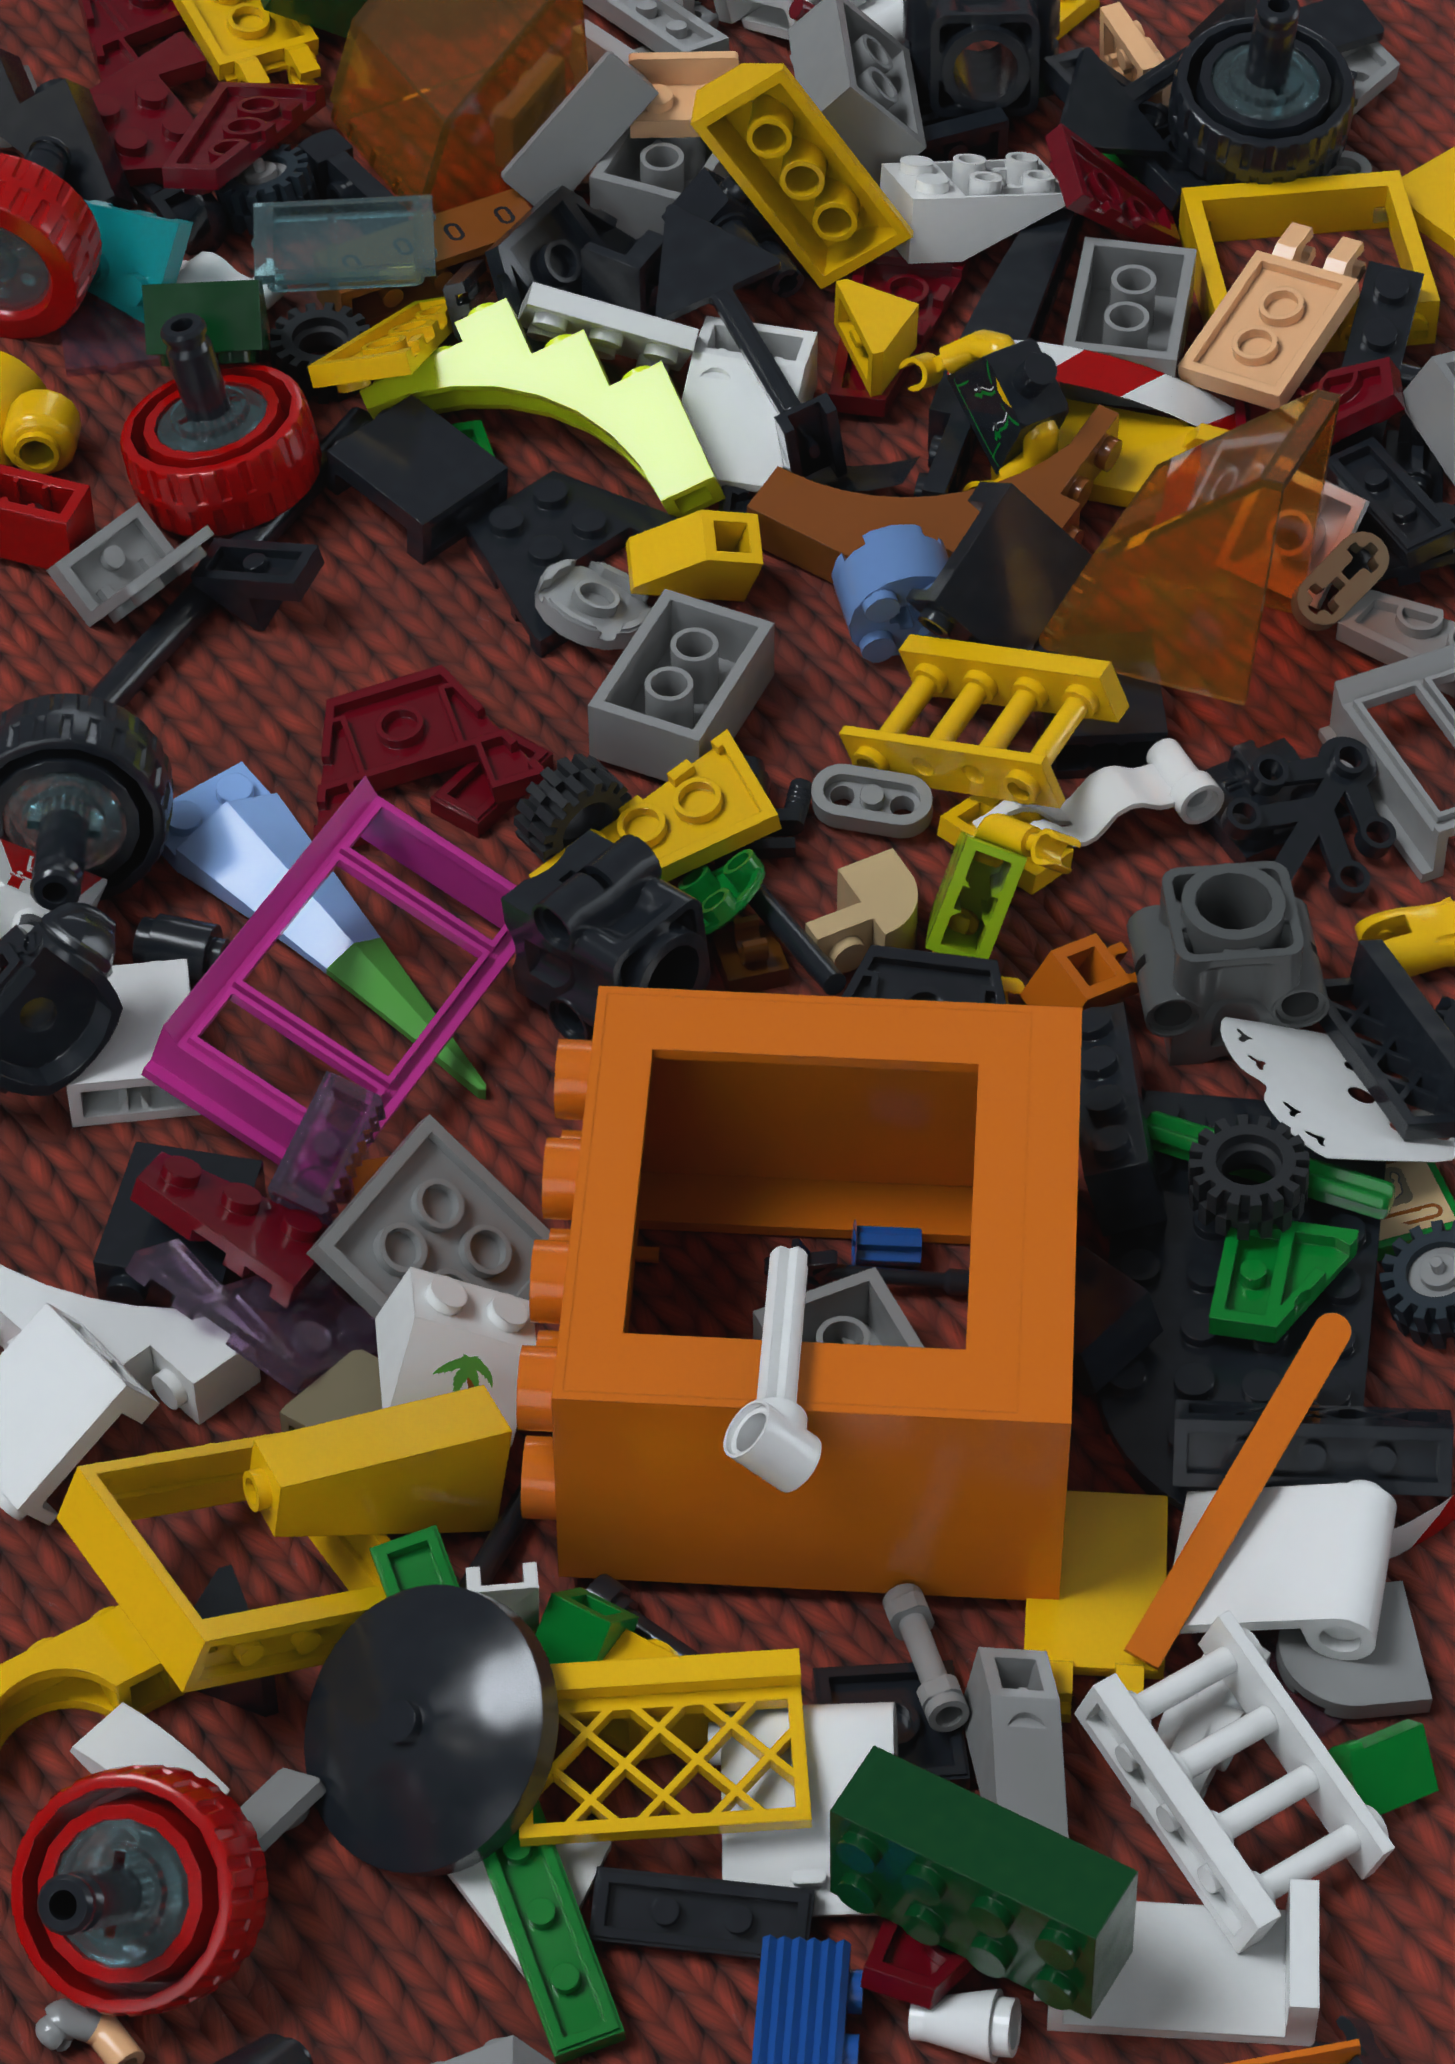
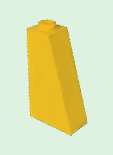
[243,1385,512,1537]

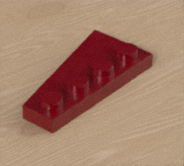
[162,82,326,195]
[829,249,969,417]

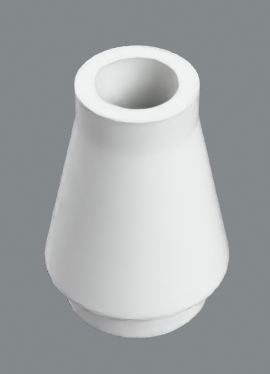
[908,1989,1021,2064]

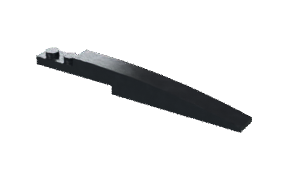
[913,206,1086,497]

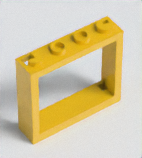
[1178,170,1440,353]
[56,1430,391,1693]

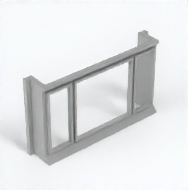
[1318,643,1455,883]

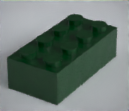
[830,1746,1138,2019]

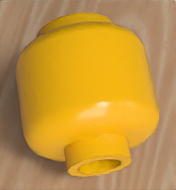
[2,389,81,474]

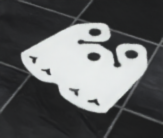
[1220,1017,1455,1162]

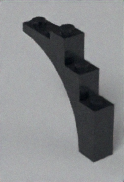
[0,48,138,210]

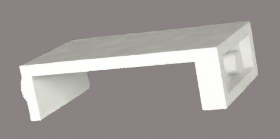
[1034,1878,1320,2047]

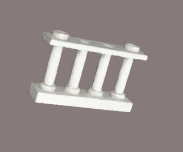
[1074,1610,1395,1954]

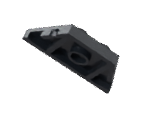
[485,185,641,353]

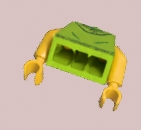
[925,813,1081,1004]

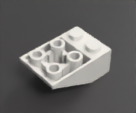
[880,152,1065,264]
[682,316,818,492]

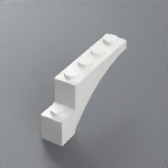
[0,1264,261,1425]

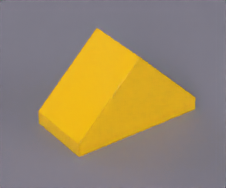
[834,279,919,397]

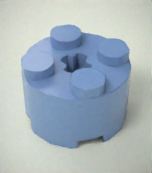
[831,524,950,663]

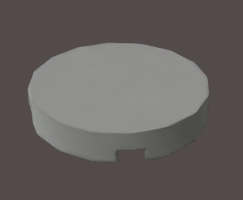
[535,559,652,650]

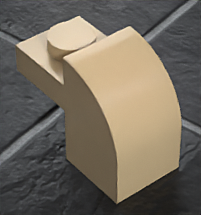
[805,848,918,973]

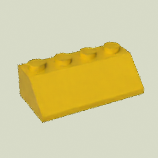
[690,63,914,289]

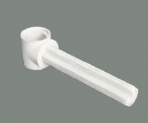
[723,1245,822,1493]

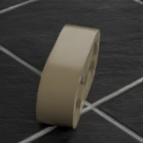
[1291,531,1389,631]

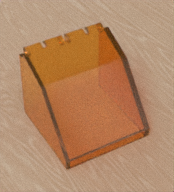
[330,0,596,220]
[1039,389,1341,706]

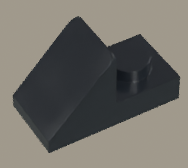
[190,538,324,631]

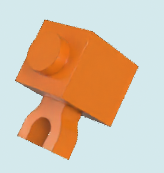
[1020,933,1139,1011]

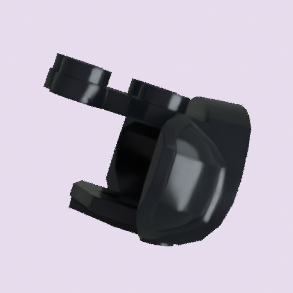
[0,902,123,1096]

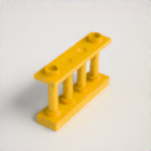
[839,634,1129,809]

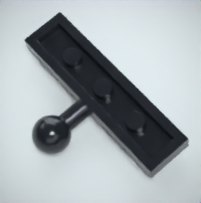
[1318,261,1424,462]

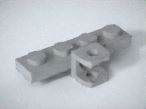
[579,0,729,52]

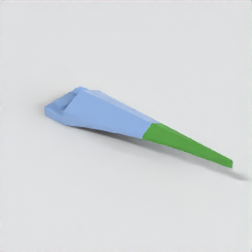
[161,761,486,1100]

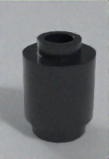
[132,913,230,984]

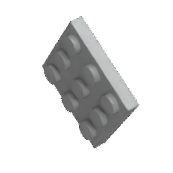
[306,1114,550,1319]

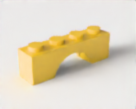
[0,1605,184,1750]

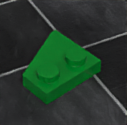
[1209,1221,1359,1343]

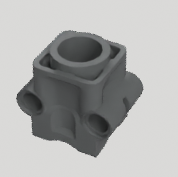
[1126,861,1330,1066]

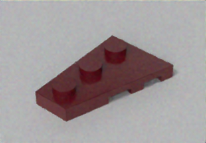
[1045,123,1180,246]
[130,1152,329,1309]

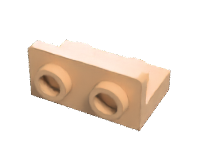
[1100,2,1172,108]
[628,51,739,138]

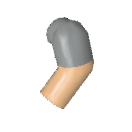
[35,1998,145,2064]

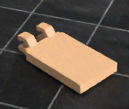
[1177,222,1366,412]

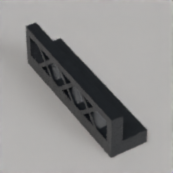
[1319,939,1455,1141]
[1173,1400,1454,1497]

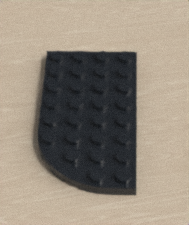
[1096,1090,1390,1512]

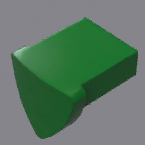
[1328,1719,1439,1815]

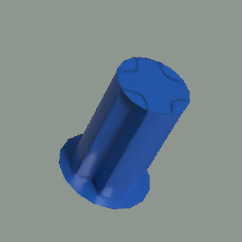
[851,1219,922,1267]

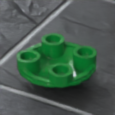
[677,849,766,936]

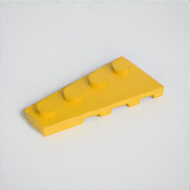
[307,294,464,393]
[529,729,782,882]

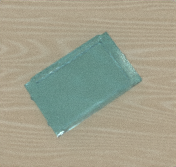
[251,195,438,293]

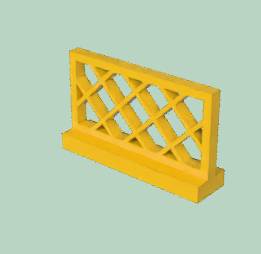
[519,1648,812,1847]

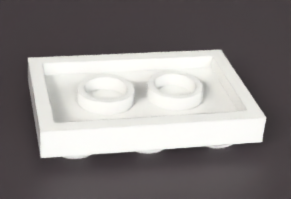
[518,282,699,374]

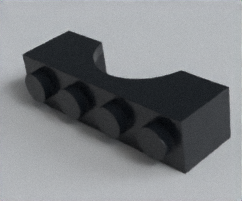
[1079,1002,1168,1236]

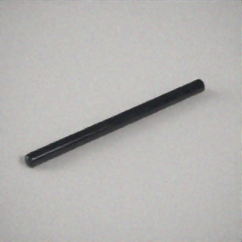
[87,407,373,708]

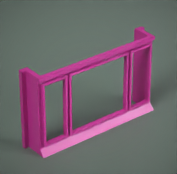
[141,775,516,1203]

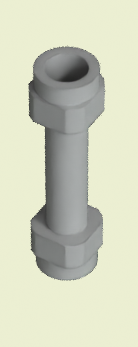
[883,1583,970,1732]

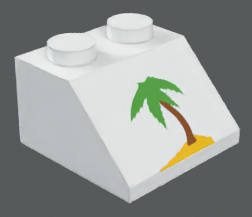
[375,1266,536,1447]

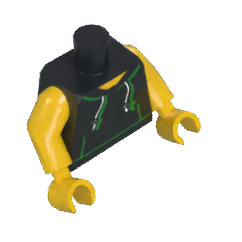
[899,329,1069,492]

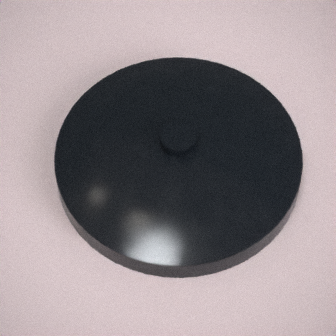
[304,1585,559,1877]

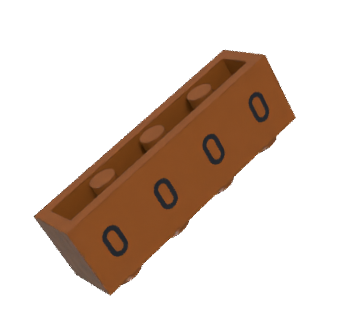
[313,189,531,328]

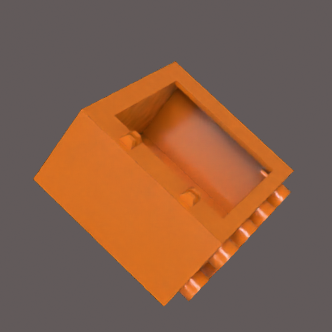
[516,986,1082,1600]

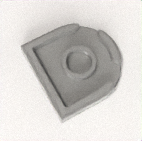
[1276,1581,1433,1719]

